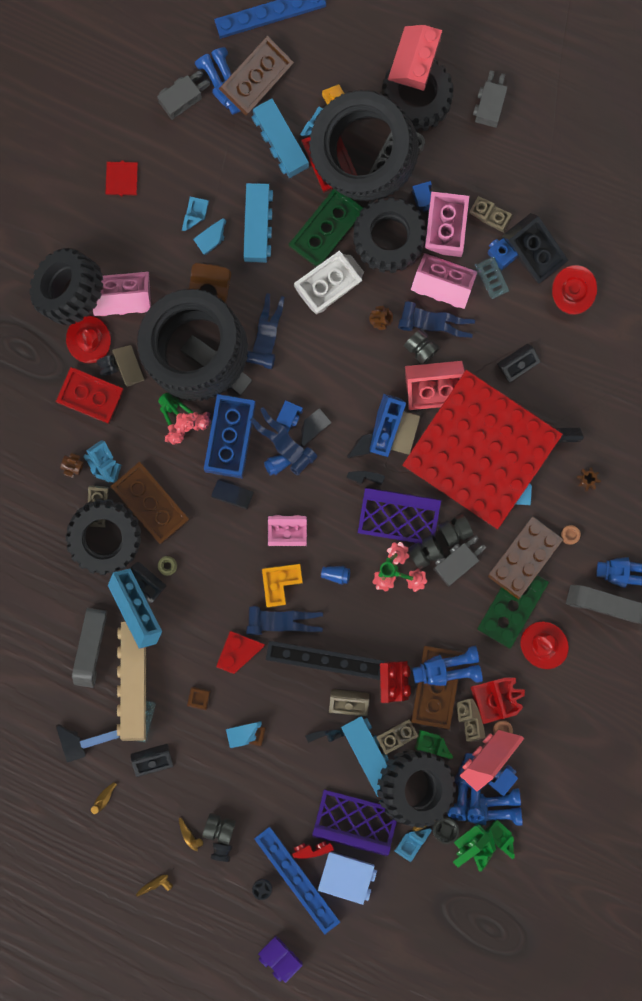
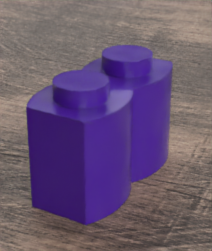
[258,935,303,983]

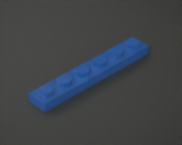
[214,0,326,39]
[254,827,340,935]

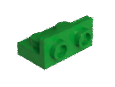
[453,824,491,867]

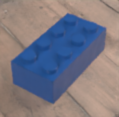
[204,394,256,479]

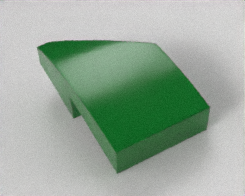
[415,730,453,759]
[485,819,515,859]
[474,830,496,871]

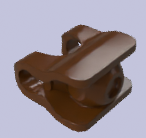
[189,263,232,303]

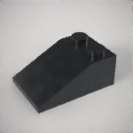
[501,213,569,284]

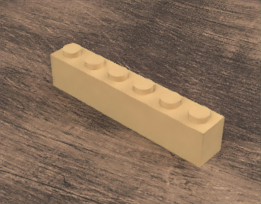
[117,622,146,741]

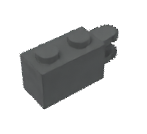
[157,70,210,120]
[473,70,507,128]
[434,535,487,587]

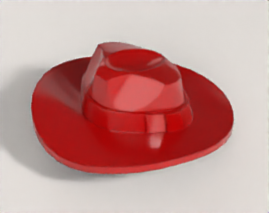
[552,265,597,314]
[66,316,111,363]
[521,622,569,669]

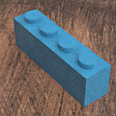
[251,99,309,178]
[244,183,273,263]
[108,569,162,649]
[341,716,389,797]

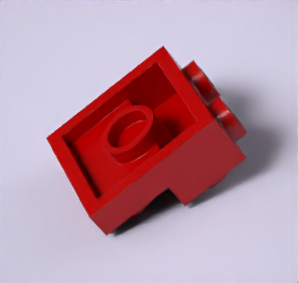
[380,661,411,703]

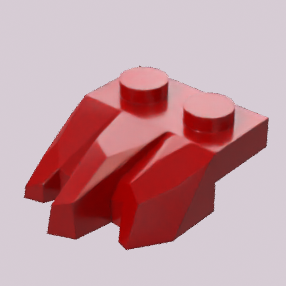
[471,678,525,724]

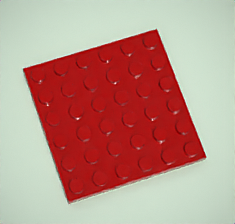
[403,369,563,529]

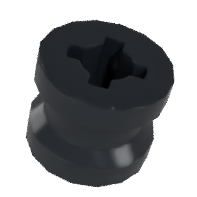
[97,355,119,376]
[211,842,232,862]
[252,879,272,900]

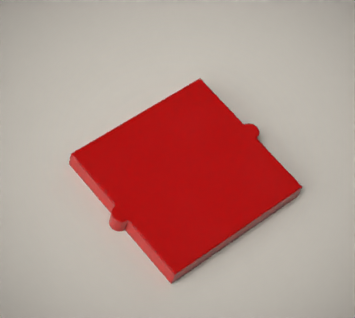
[106,160,138,197]

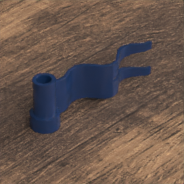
[246,293,285,369]
[398,302,475,338]
[250,407,317,475]
[246,607,323,635]

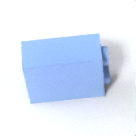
[318,851,377,905]

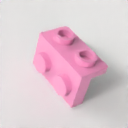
[268,515,307,546]

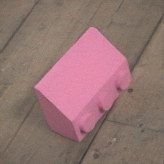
[425,192,469,257]
[411,253,477,309]
[93,272,151,316]

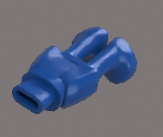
[195,47,240,115]
[596,557,642,588]
[412,646,483,686]
[448,753,485,822]
[454,788,522,826]

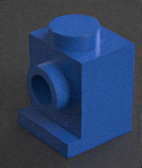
[412,181,433,213]
[488,238,518,270]
[276,400,303,432]
[488,765,518,796]

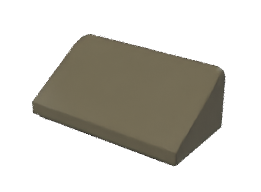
[112,345,144,387]
[329,689,370,716]

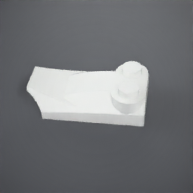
[294,251,364,315]

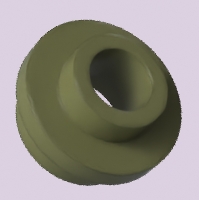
[158,556,177,576]

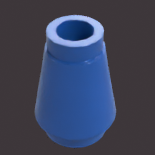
[264,455,291,476]
[321,566,350,585]

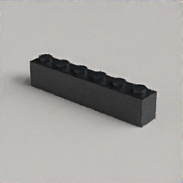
[266,641,384,680]

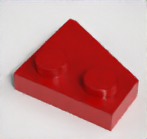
[216,631,265,674]

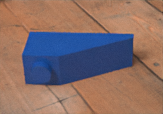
[370,394,406,457]

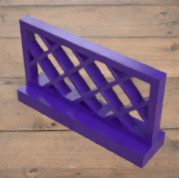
[358,487,441,544]
[312,790,397,856]

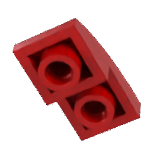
[292,841,334,858]

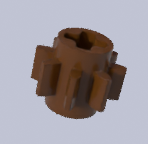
[369,306,393,330]
[60,453,84,478]
[576,467,601,491]

